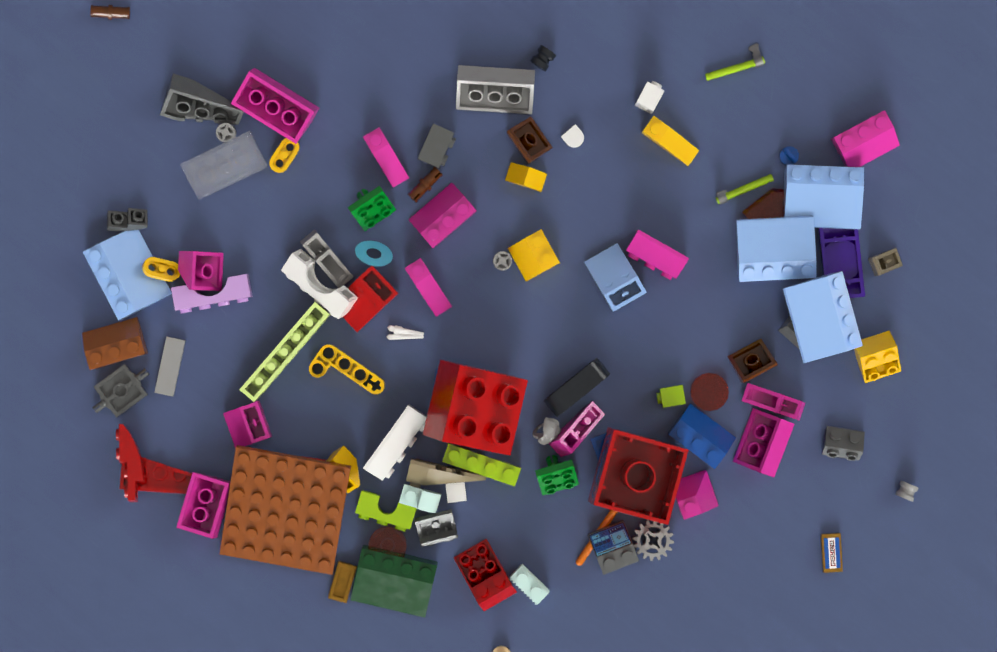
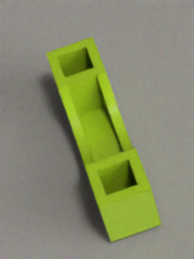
[442,443,521,486]

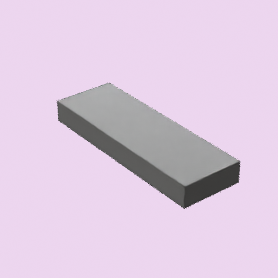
[154,336,186,397]

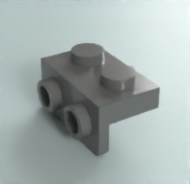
[822,426,865,461]
[414,509,458,547]

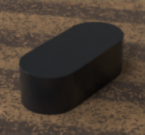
[544,358,610,417]

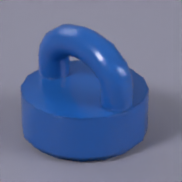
[779,146,799,165]

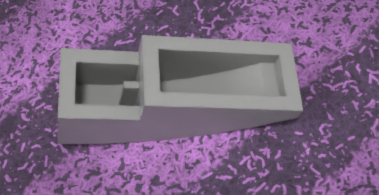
[300,230,354,288]

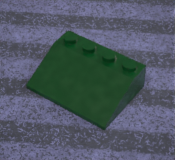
[351,545,438,618]

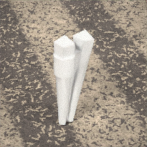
[386,325,424,340]

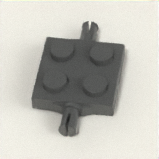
[92,364,150,418]

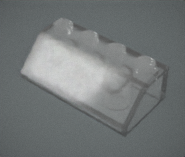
[180,131,268,200]

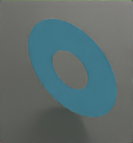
[355,241,393,266]

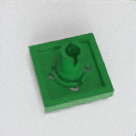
[348,186,396,231]
[535,455,579,495]

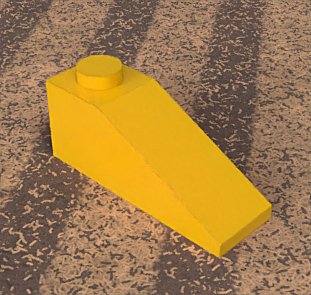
[642,116,699,166]

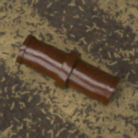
[90,5,130,20]
[408,167,443,203]

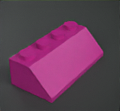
[231,68,320,144]

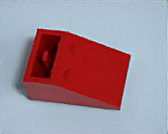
[343,266,399,332]
[454,539,517,611]

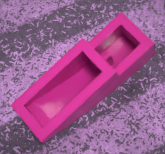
[742,383,805,421]

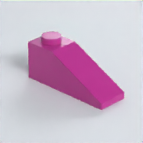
[363,127,409,188]
[405,258,452,317]
[549,401,605,457]

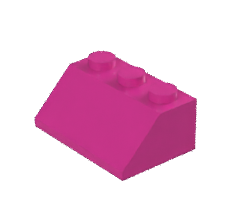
[831,110,900,167]
[409,183,477,249]
[626,230,689,280]
[733,408,794,477]
[176,472,230,539]

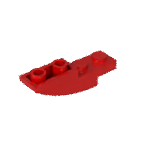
[116,424,145,502]

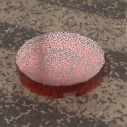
[690,373,729,411]
[369,526,407,554]

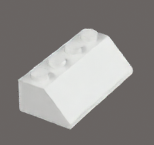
[363,404,427,481]

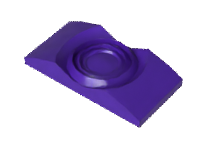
[818,228,865,298]

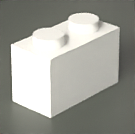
[635,81,664,114]

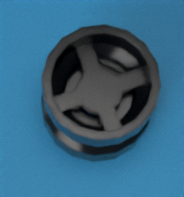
[530,45,556,72]

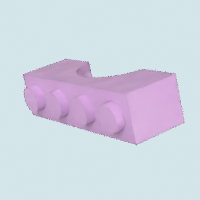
[171,274,253,314]

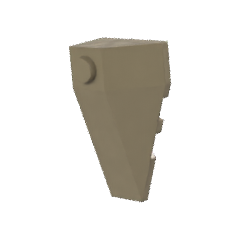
[406,458,486,488]

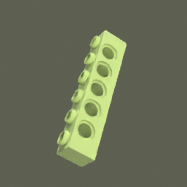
[239,302,330,402]

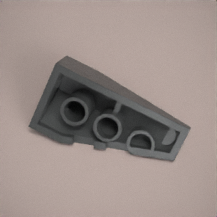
[160,73,244,125]

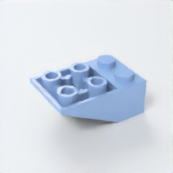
[584,243,647,312]

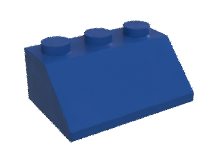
[667,403,736,469]

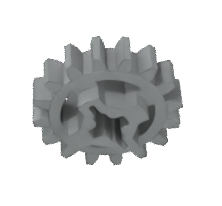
[632,520,674,561]

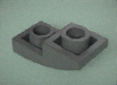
[107,208,148,231]

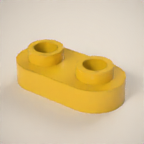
[269,138,300,173]
[142,257,181,282]

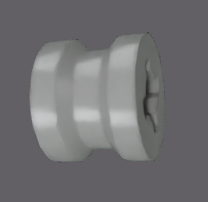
[216,123,237,143]
[493,251,512,271]
[895,481,919,502]

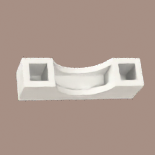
[281,249,358,319]

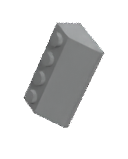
[456,65,535,114]

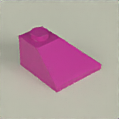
[178,251,223,291]
[676,470,719,520]

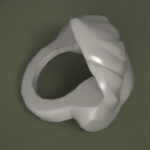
[533,417,561,445]

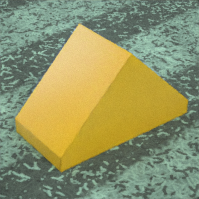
[505,162,547,192]

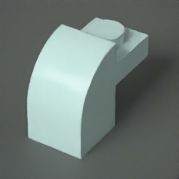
[399,484,442,513]

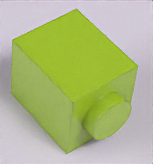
[656,385,686,408]

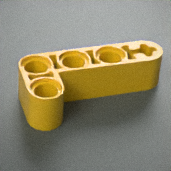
[309,344,385,394]

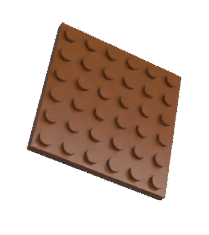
[220,445,351,575]

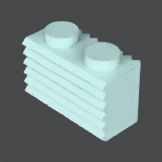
[510,564,550,605]

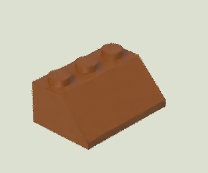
[82,317,148,370]

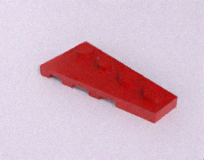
[119,457,192,494]

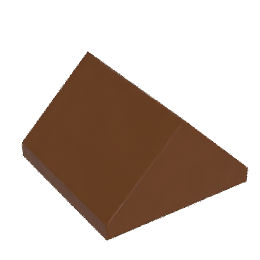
[507,117,553,165]
[727,339,778,383]

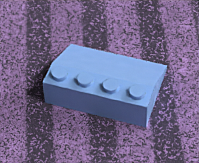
[784,165,864,229]
[736,216,816,282]
[83,230,172,320]
[783,272,863,363]

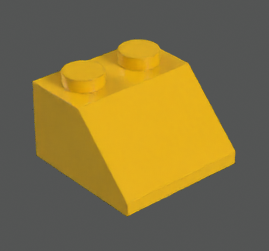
[508,229,560,281]

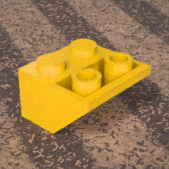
[854,330,901,383]

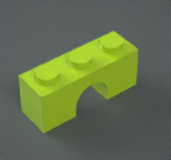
[355,490,417,532]

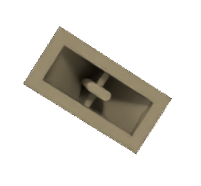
[868,248,903,276]

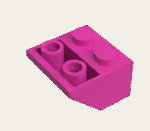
[223,400,272,449]

